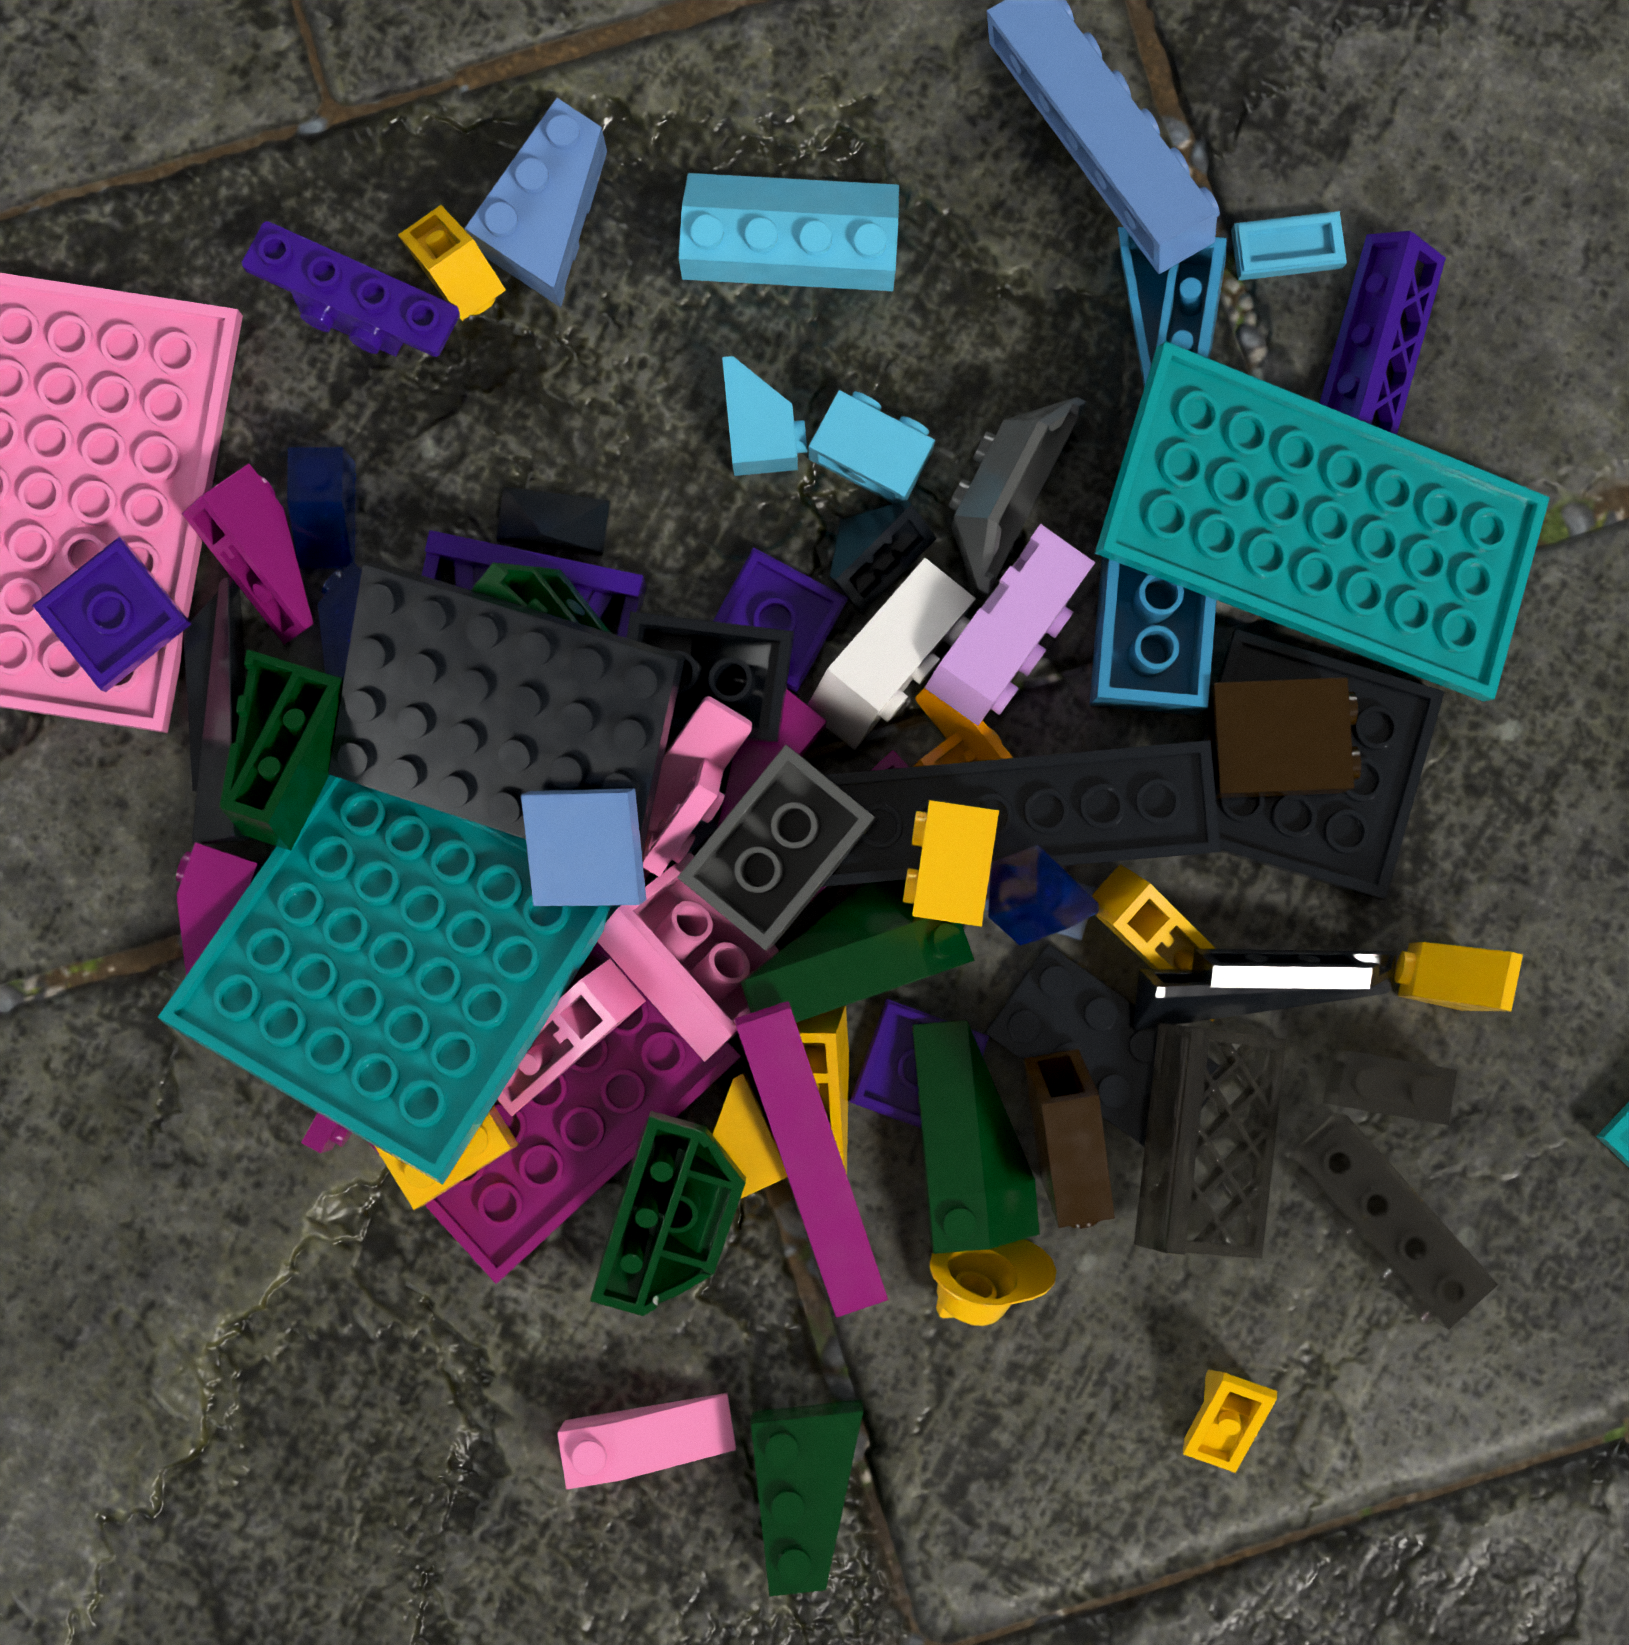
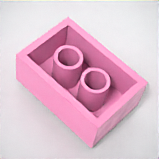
[597,852,779,1062]

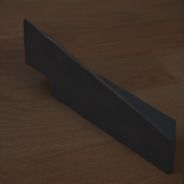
[183,578,250,844]
[1133,949,1397,1030]

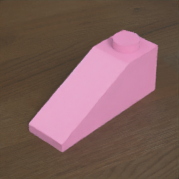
[497,959,646,1117]
[558,1393,736,1490]

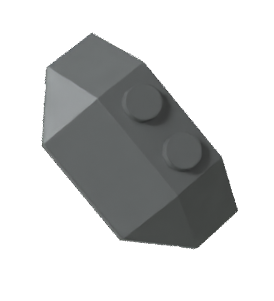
[948,397,1086,602]

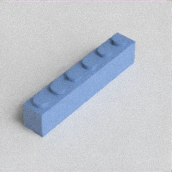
[987,0,1220,274]

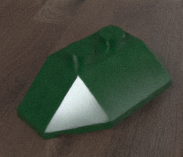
[590,1111,746,1316]

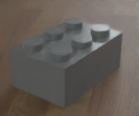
[677,745,877,951]

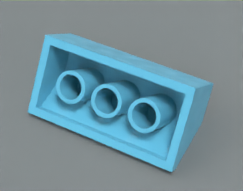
[679,173,899,291]

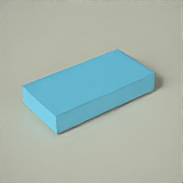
[1231,211,1347,281]

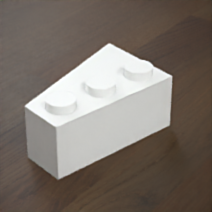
[807,558,976,750]

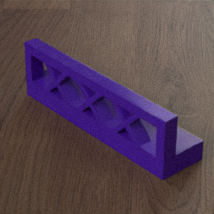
[1319,231,1446,435]

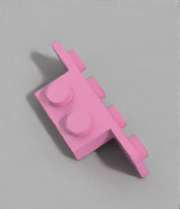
[642,696,752,880]

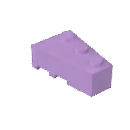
[925,524,1095,726]

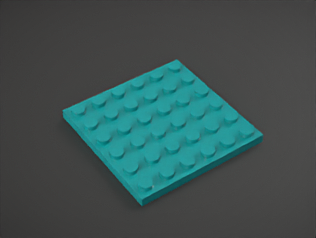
[158,775,620,1185]

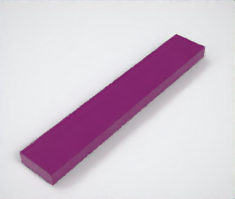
[734,1001,888,1318]

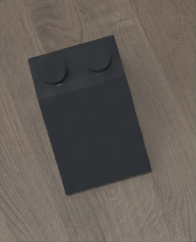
[627,611,794,743]

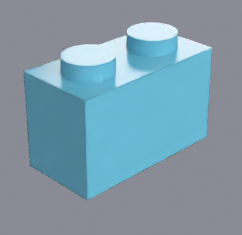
[809,390,935,504]

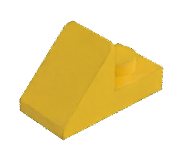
[1183,1370,1277,1473]

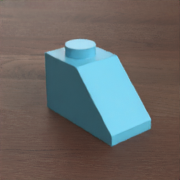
[722,356,807,476]

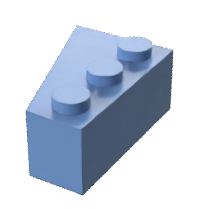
[464,98,607,308]

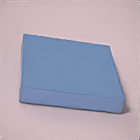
[521,788,646,906]

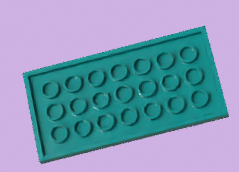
[1095,341,1550,702]

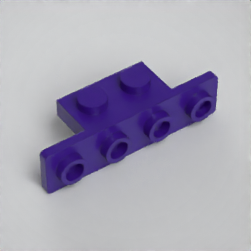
[242,221,460,357]

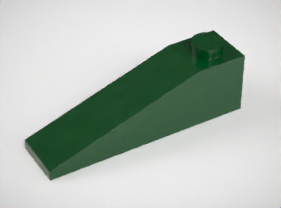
[740,879,975,1023]
[912,1019,1040,1254]

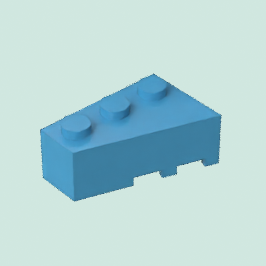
[1118,227,1227,388]

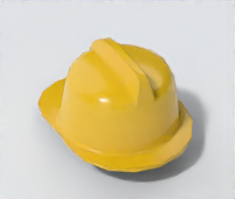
[929,1239,1057,1326]

